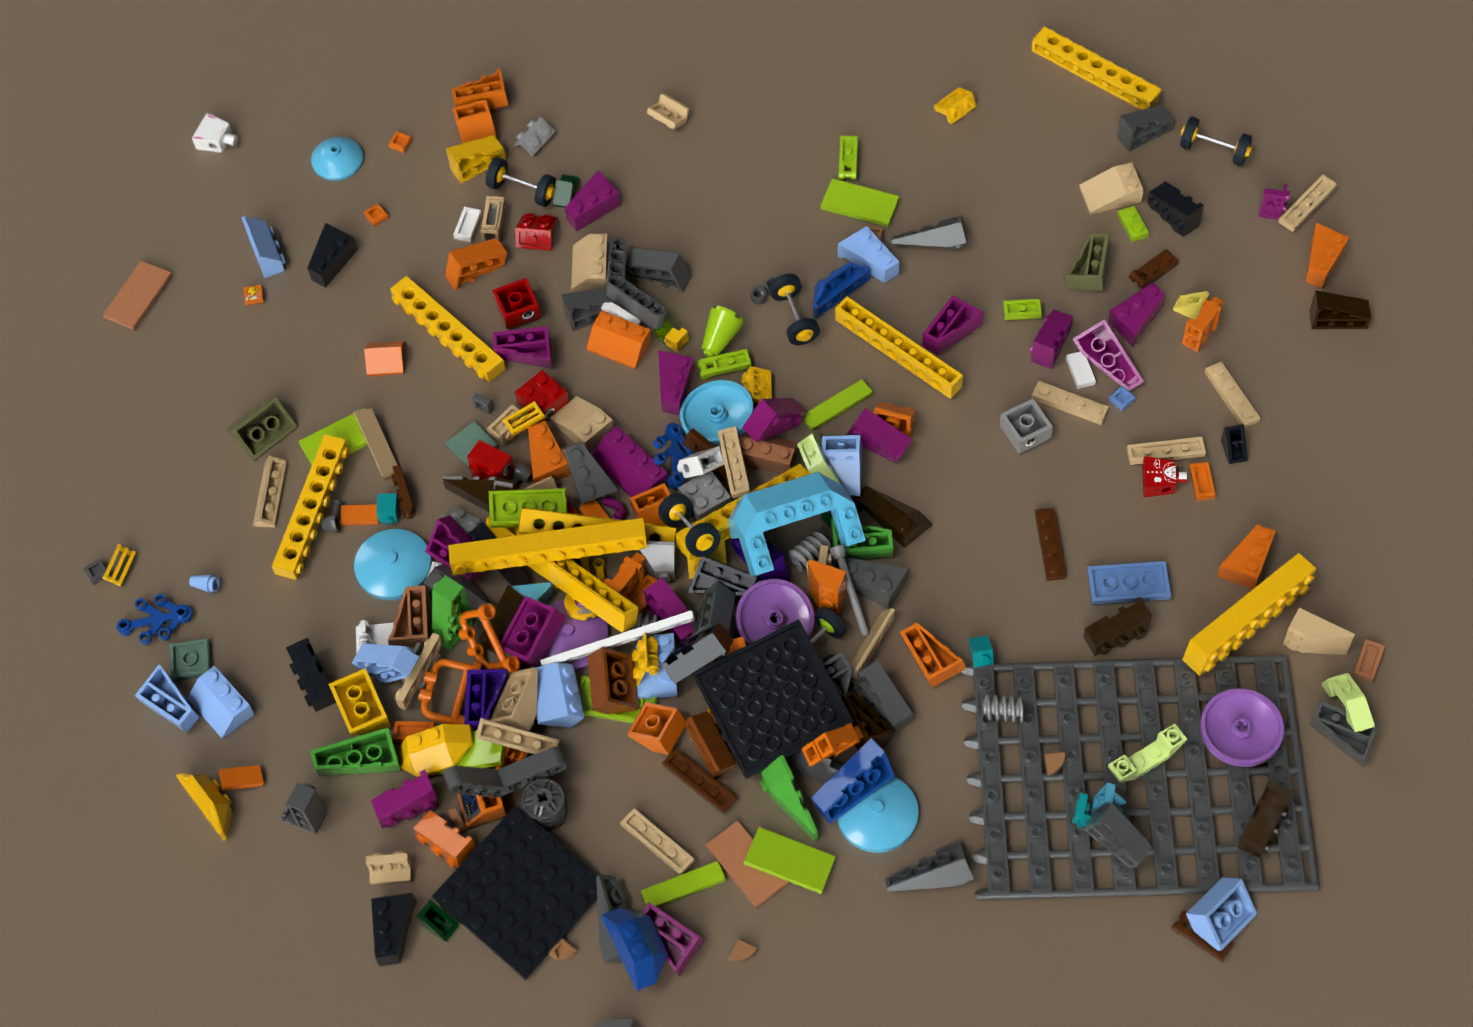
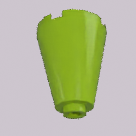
[701,305,745,357]

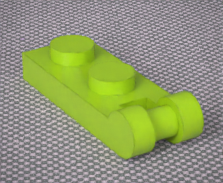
[839,136,858,180]
[697,349,751,380]

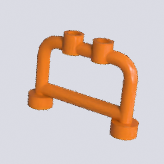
[459,603,520,672]
[418,659,482,725]

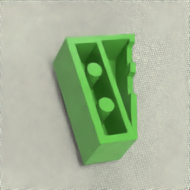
[831,517,893,562]

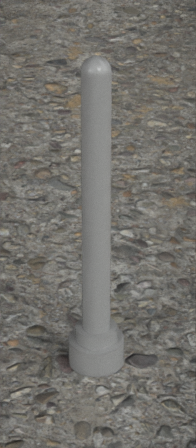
[829,544,869,636]

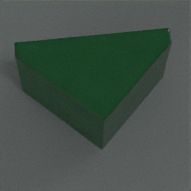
[417,899,459,942]

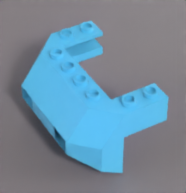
[728,472,866,576]

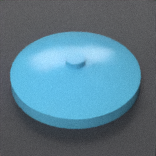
[680,380,754,445]
[354,529,432,600]
[837,777,919,853]

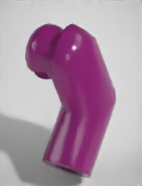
[603,497,626,520]

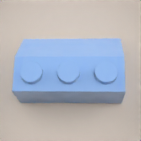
[241,216,285,278]
[635,633,677,700]
[536,662,585,728]
[187,666,254,739]
[1186,877,1257,951]

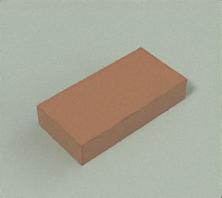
[1353,639,1385,683]

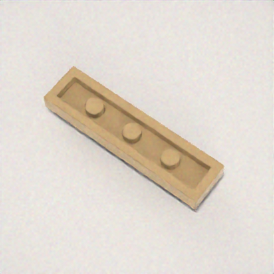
[1278,175,1337,232]
[1204,361,1261,429]
[1031,381,1109,425]
[718,426,751,499]
[1126,437,1206,465]
[395,633,443,710]
[620,808,695,875]

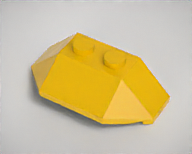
[398,724,474,777]
[176,773,233,841]

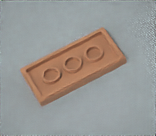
[103,261,173,330]
[705,821,789,908]

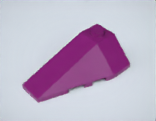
[1073,319,1144,391]

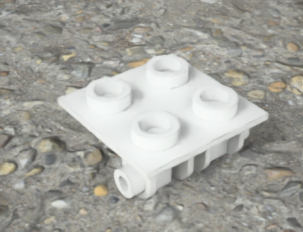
[356,620,394,653]

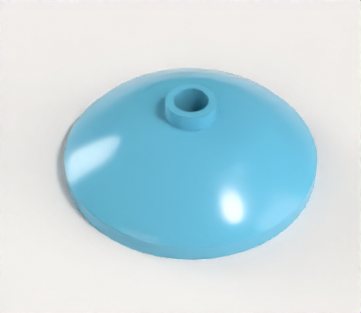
[311,137,364,181]

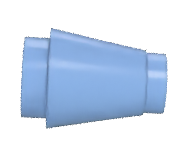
[189,574,220,593]

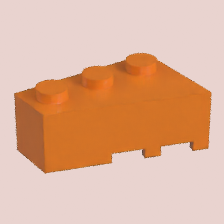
[451,68,508,110]
[445,238,507,291]
[528,421,570,484]
[1217,524,1276,589]
[900,623,966,688]

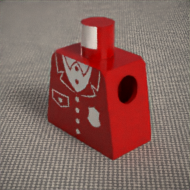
[1142,456,1187,497]

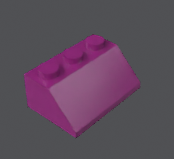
[500,596,566,668]

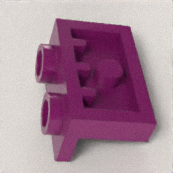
[1258,183,1290,220]

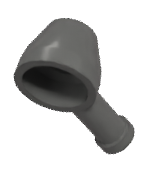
[510,462,533,485]
[321,499,342,533]

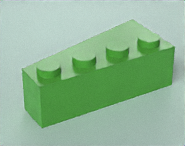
[432,575,474,652]
[310,728,401,776]

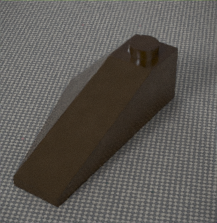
[443,476,516,512]
[852,486,932,548]

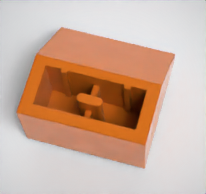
[452,99,497,143]
[630,483,670,538]

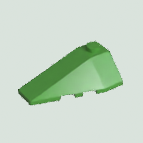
[759,755,818,842]

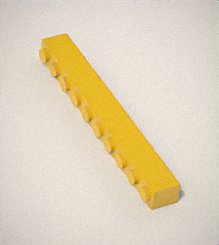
[486,516,638,633]
[448,518,647,575]

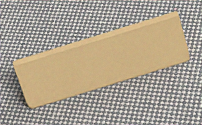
[354,408,397,479]
[253,455,287,527]
[850,608,895,680]
[475,718,559,754]

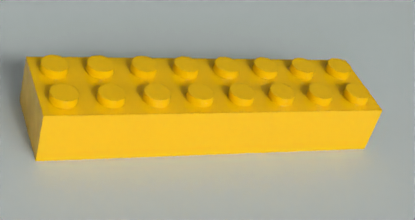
[1182,553,1316,676]

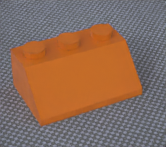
[586,310,652,370]
[808,559,846,616]

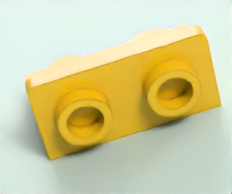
[933,87,976,124]
[741,366,772,403]

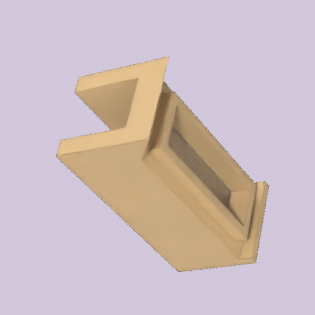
[480,196,506,242]

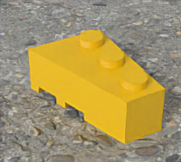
[446,135,506,183]

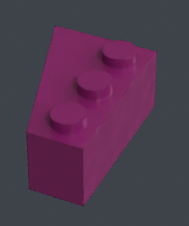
[565,170,620,231]
[1108,282,1165,346]
[922,295,984,355]
[1030,309,1074,369]
[492,326,553,369]
[658,350,695,415]
[742,398,807,443]
[846,408,912,463]
[425,515,484,580]
[644,577,698,643]
[371,769,439,829]
[641,902,703,977]

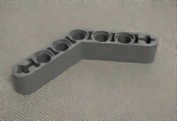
[605,237,667,329]
[443,747,567,797]

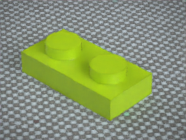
[1117,206,1149,242]
[1003,299,1042,320]

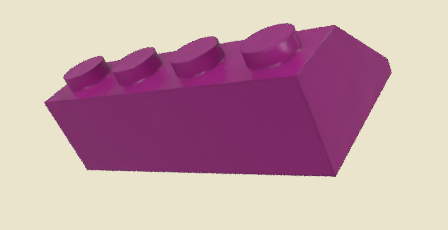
[592,426,668,497]

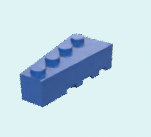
[811,738,895,824]

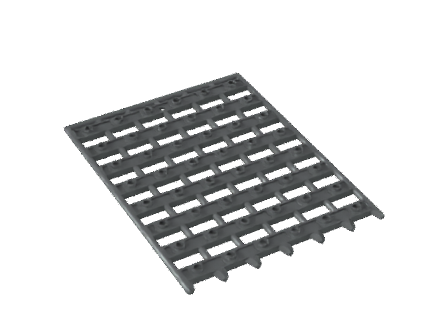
[961,655,1320,900]

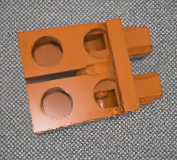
[1181,296,1224,352]
[603,552,647,599]
[801,723,863,767]

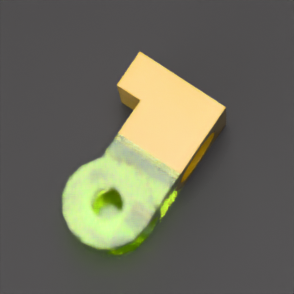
[654,320,689,352]

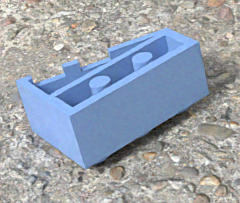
[838,226,899,283]
[352,643,419,684]
[135,664,199,733]

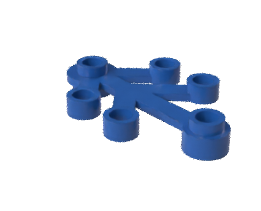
[653,423,694,490]
[117,594,192,645]

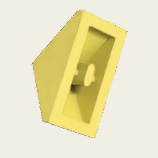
[1172,291,1209,320]

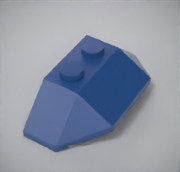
[813,262,871,319]
[601,908,668,991]

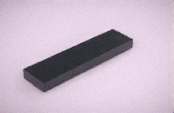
[468,522,532,587]

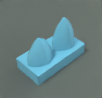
[1091,783,1126,816]

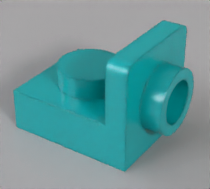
[1072,793,1091,828]

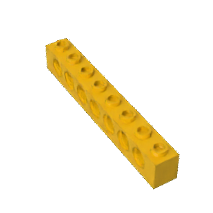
[1031,27,1161,110]
[390,276,506,383]
[835,297,963,399]
[271,434,350,580]
[676,464,810,560]
[518,507,676,542]

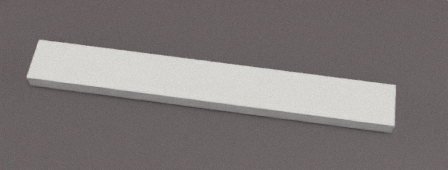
[540,610,695,666]

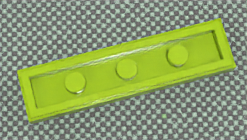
[803,379,873,432]
[641,861,726,908]

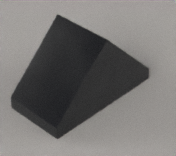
[1221,423,1248,464]

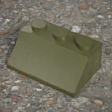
[226,396,297,460]

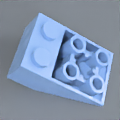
[822,435,863,496]

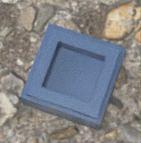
[1109,386,1136,411]

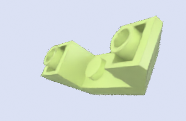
[797,430,841,484]
[1322,673,1375,732]
[1108,723,1187,782]

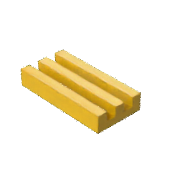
[503,401,545,436]
[102,544,136,586]

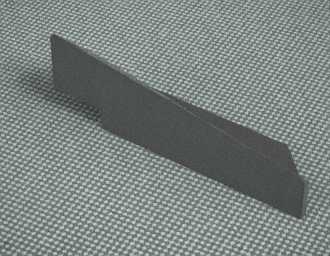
[786,751,845,785]

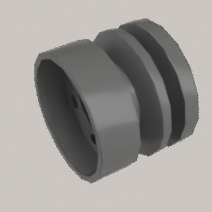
[522,779,568,831]

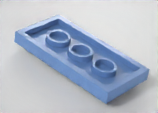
[1087,561,1171,605]

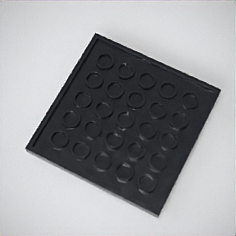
[692,619,855,780]
[432,805,597,981]

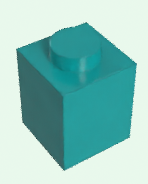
[376,493,399,524]
[968,635,994,667]

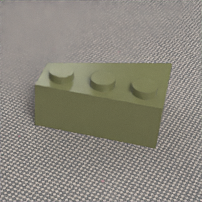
[1065,233,1110,291]

